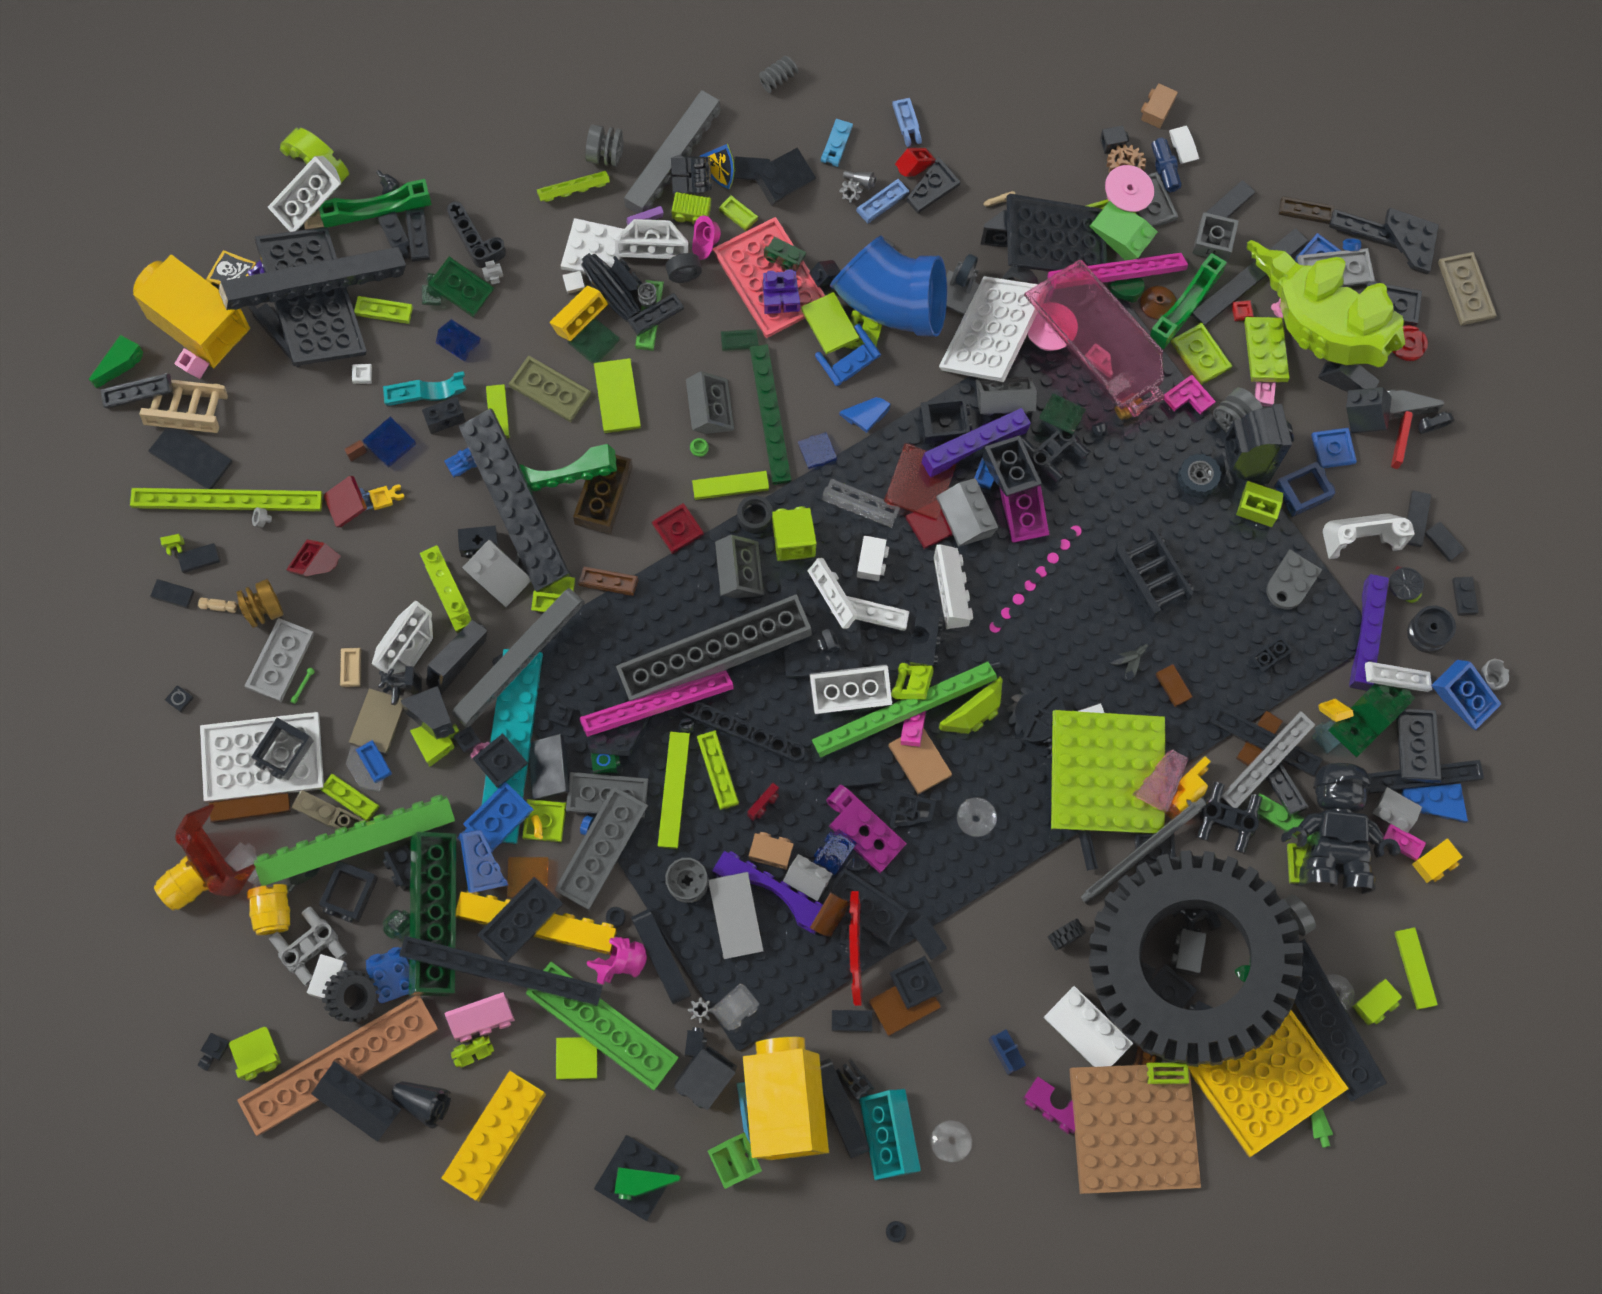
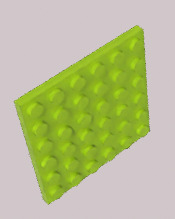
[1051,710,1165,833]

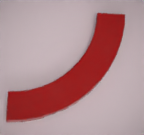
[849,891,863,1006]

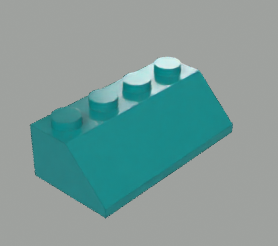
[860,1089,921,1180]

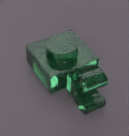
[421,273,441,306]

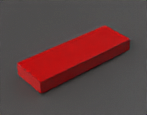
[1391,411,1413,469]

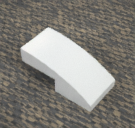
[1169,126,1199,164]

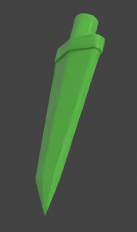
[1310,1107,1333,1148]

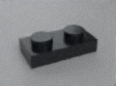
[1452,577,1478,616]
[832,1010,872,1032]

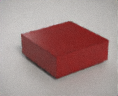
[1232,300,1254,321]

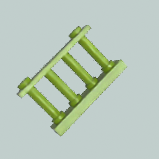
[420,545,472,633]

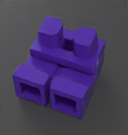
[763,270,800,314]

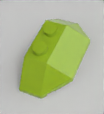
[939,677,1002,734]

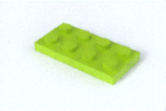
[1244,317,1289,382]

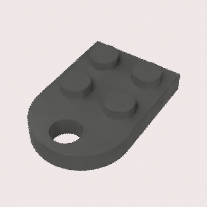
[1266,550,1322,609]

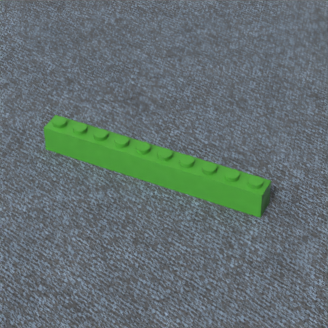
[254,795,455,886]

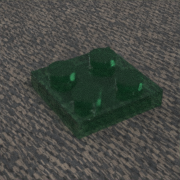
[567,318,620,365]

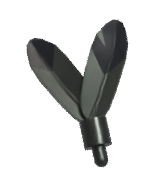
[1110,644,1148,681]
[287,867,320,895]

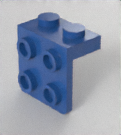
[366,947,409,1003]

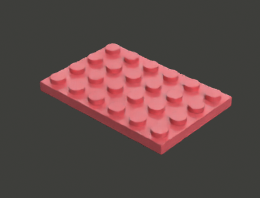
[713,217,825,338]

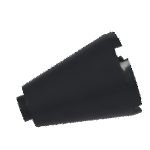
[392,1081,451,1129]

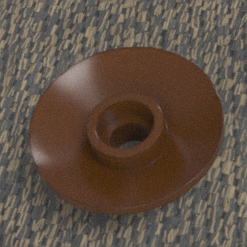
[1140,286,1177,320]

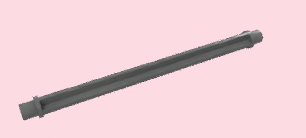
[1080,798,1206,904]

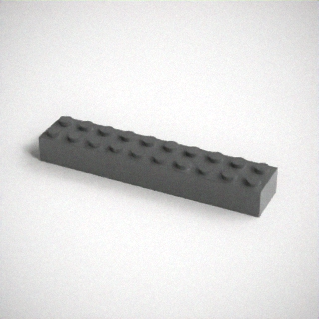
[616,594,812,701]

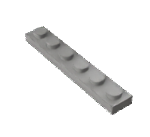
[1222,711,1315,808]

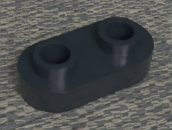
[1417,411,1455,434]

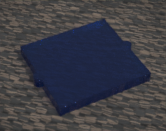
[798,432,837,469]

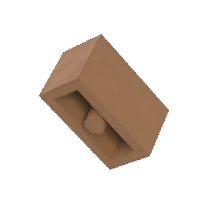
[1141,83,1178,129]
[749,832,793,870]

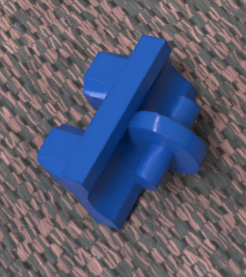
[444,448,477,478]

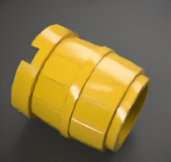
[154,855,213,911]
[247,884,290,935]

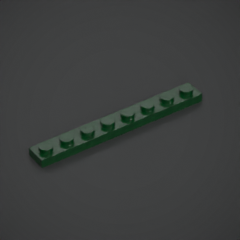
[750,344,791,485]

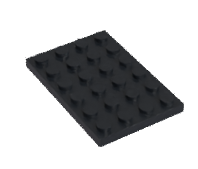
[1006,193,1107,272]

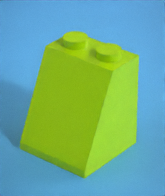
[772,507,816,561]

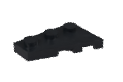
[907,156,960,214]

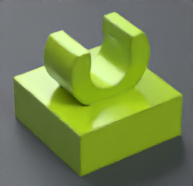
[160,534,184,556]

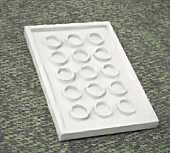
[939,276,1048,382]
[200,712,324,803]

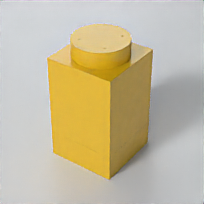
[133,255,250,369]
[743,1037,829,1160]

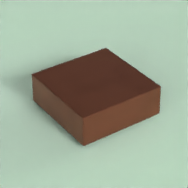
[345,440,367,462]

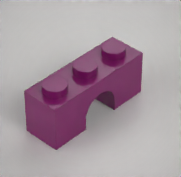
[1022,1077,1075,1134]

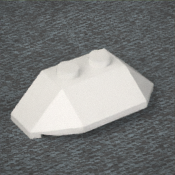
[615,219,688,259]
[372,601,433,674]

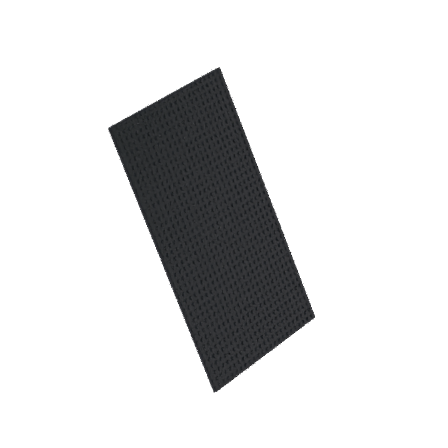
[492,294,1362,1051]

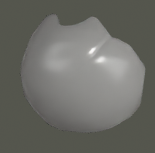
[1480,658,1509,690]

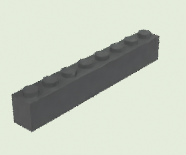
[624,90,721,214]

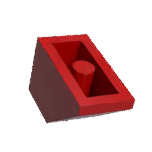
[895,148,936,177]

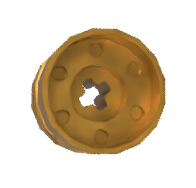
[236,579,284,628]

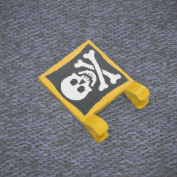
[205,250,256,286]

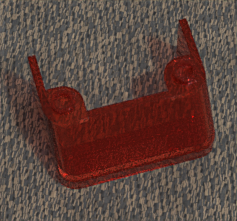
[175,804,256,897]

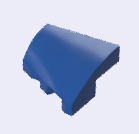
[839,397,891,433]

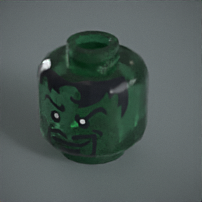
[382,910,410,940]

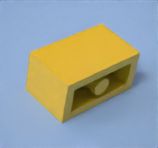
[1412,838,1462,883]

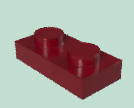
[747,783,779,821]

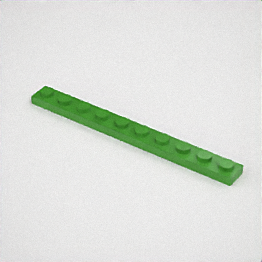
[812,662,997,758]

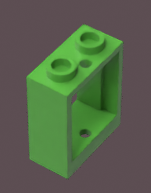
[708,1132,762,1189]

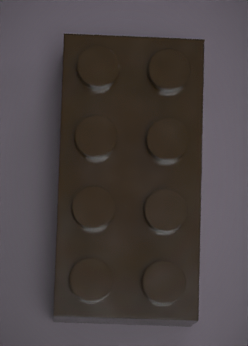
[573,454,633,535]

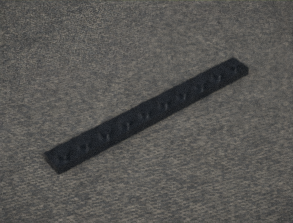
[399,936,603,1007]

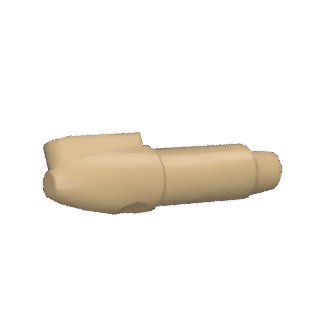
[984,191,1015,207]

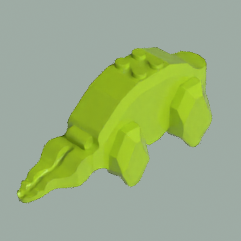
[1247,240,1405,367]

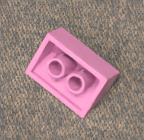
[445,992,515,1043]

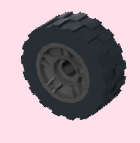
[1178,454,1221,497]

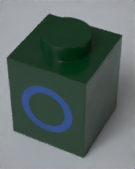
[591,753,620,775]

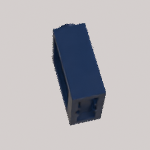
[1274,462,1335,517]

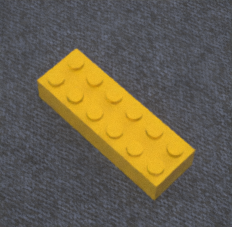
[441,1071,546,1202]

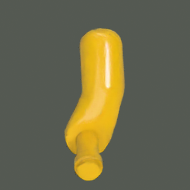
[531,815,543,839]

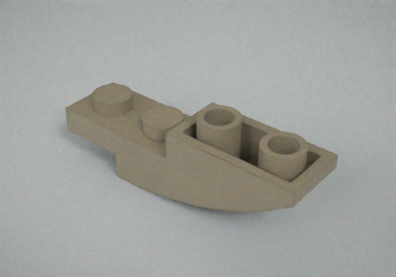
[292,790,368,830]

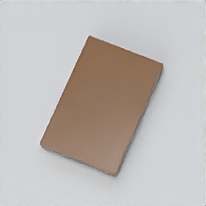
[888,728,952,795]

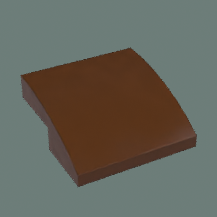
[810,893,850,937]

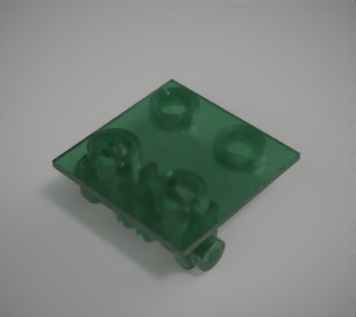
[1039,393,1086,434]

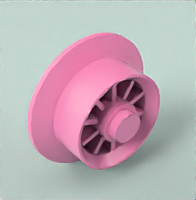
[1105,165,1154,212]
[1027,303,1077,351]

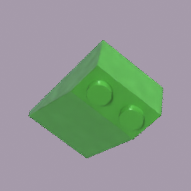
[1090,201,1158,261]

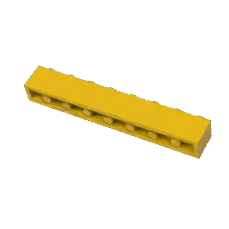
[456,890,617,955]

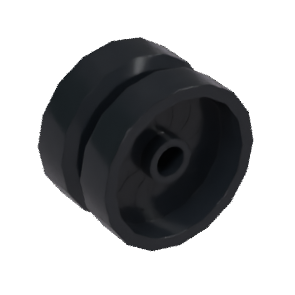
[1407,605,1456,653]

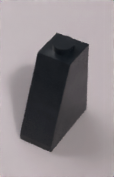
[1318,361,1380,392]
[401,686,455,740]

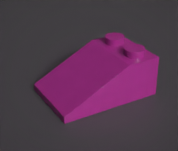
[1000,486,1049,542]

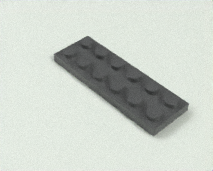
[555,786,648,910]

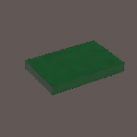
[428,256,494,318]

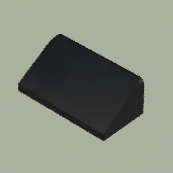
[733,156,770,180]

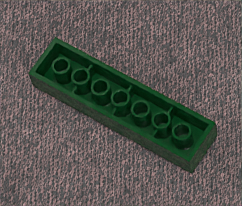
[409,832,456,996]

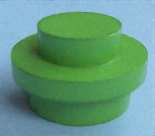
[690,438,709,457]

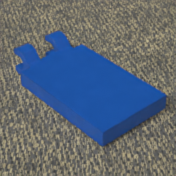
[457,782,534,852]

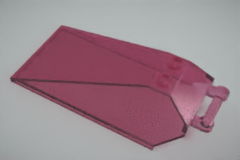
[1024,259,1164,417]

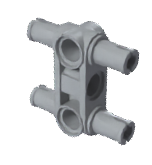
[269,907,347,986]

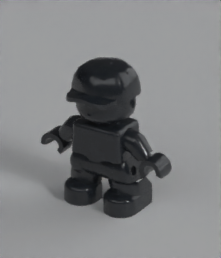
[1281,763,1401,894]

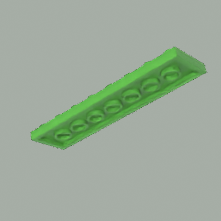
[526,962,679,1091]

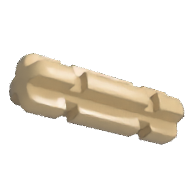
[198,598,237,613]

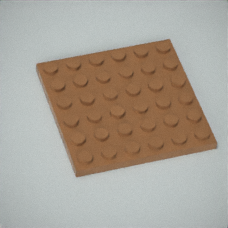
[1070,1065,1201,1194]

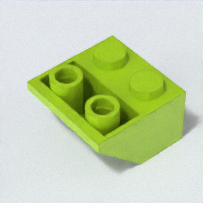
[1236,481,1283,527]

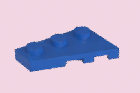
[1401,784,1468,823]
[460,830,508,893]

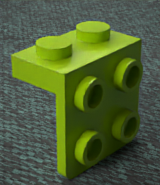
[229,1027,281,1081]

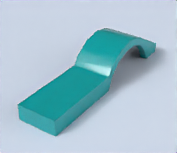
[383,371,466,406]

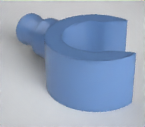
[359,488,373,510]

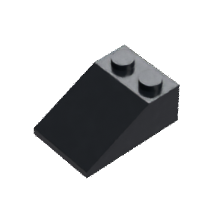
[753,147,816,206]
[982,436,1042,497]

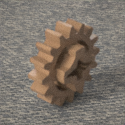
[1106,144,1146,173]

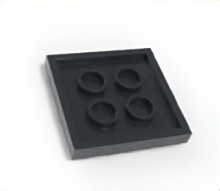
[594,1135,679,1222]

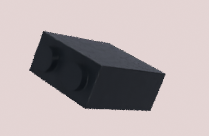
[674,1043,737,1110]

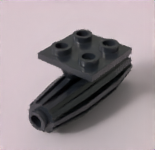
[581,253,642,322]

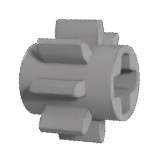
[839,178,863,203]
[482,260,503,284]
[688,998,713,1024]

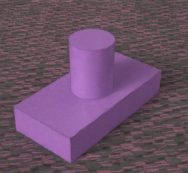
[626,206,664,225]

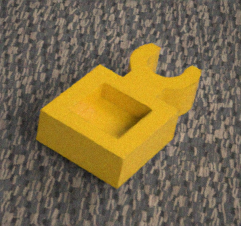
[368,485,404,510]

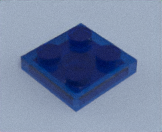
[362,416,416,468]

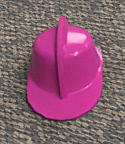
[692,215,721,260]

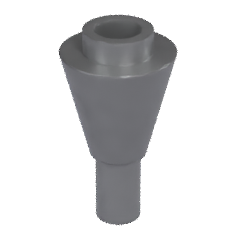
[843,170,877,190]

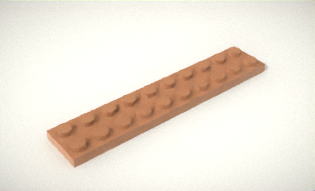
[237,996,439,1136]

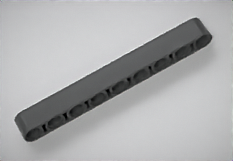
[451,588,584,727]

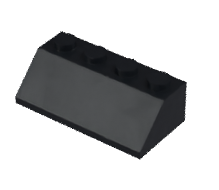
[311,1060,403,1142]

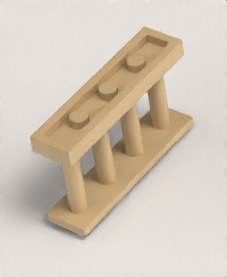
[140,380,228,433]

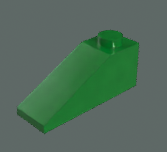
[89,335,144,388]
[615,1168,681,1200]

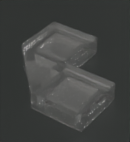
[346,746,383,792]

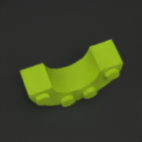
[279,127,349,183]

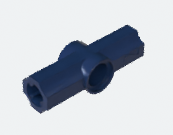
[1151,138,1182,192]

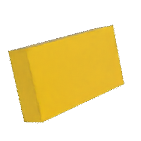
[1318,699,1354,722]

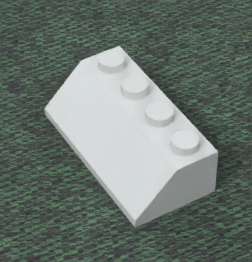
[268,156,342,232]
[934,545,973,629]
[810,665,892,714]
[1043,986,1133,1067]

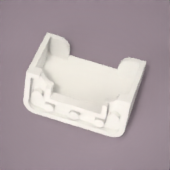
[1323,514,1414,559]

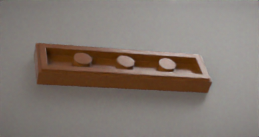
[209,792,291,823]

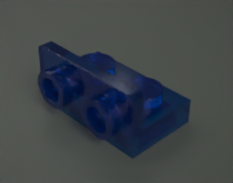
[436,319,481,361]
[813,829,858,875]

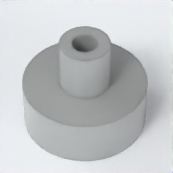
[252,507,272,527]

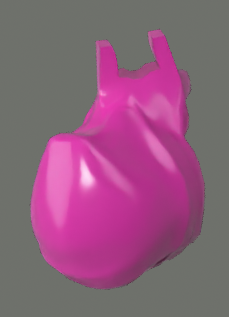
[587,937,647,985]

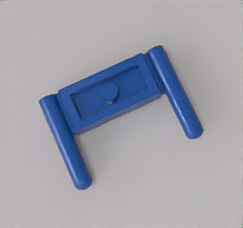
[815,324,881,386]

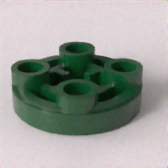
[1108,277,1145,303]

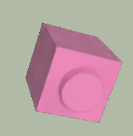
[174,348,210,379]

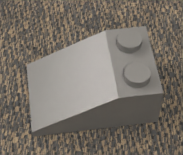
[462,540,531,607]

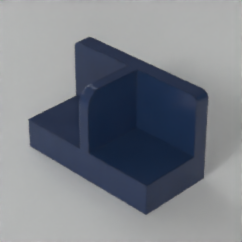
[988,1029,1026,1075]

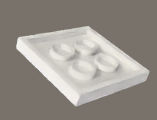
[561,218,624,275]

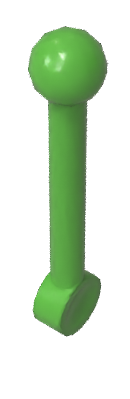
[291,668,315,704]

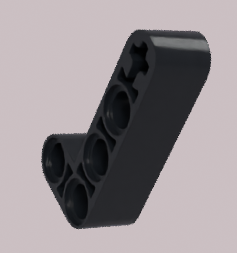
[447,201,506,268]

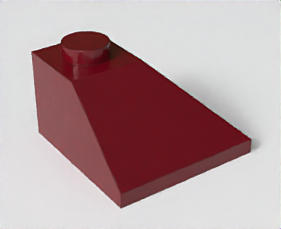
[286,539,341,576]

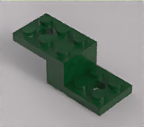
[1328,683,1415,758]

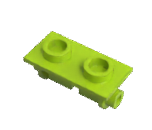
[451,1036,494,1068]

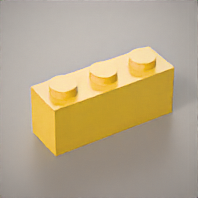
[549,285,608,341]

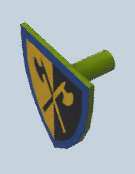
[700,144,734,189]

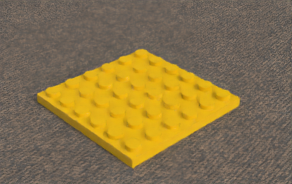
[1188,1010,1349,1158]

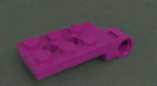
[826,785,907,873]

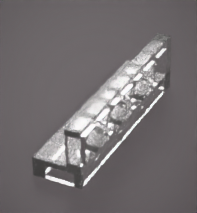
[822,479,901,528]

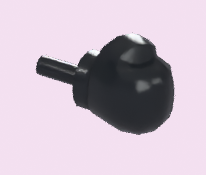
[376,170,400,195]

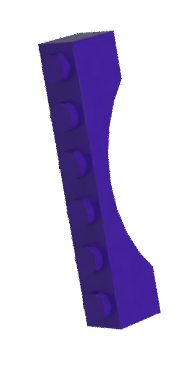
[922,408,1031,477]
[1349,574,1389,691]
[712,851,823,935]

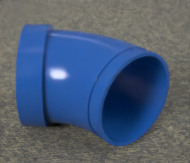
[830,235,947,337]

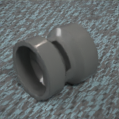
[638,283,657,307]

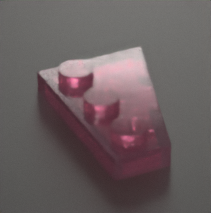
[1132,750,1188,812]

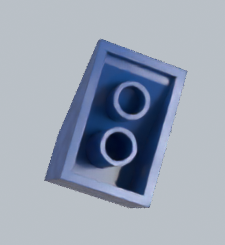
[1432,660,1501,730]

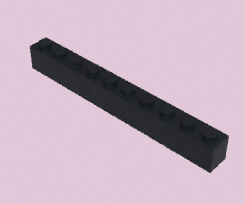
[219,247,406,310]

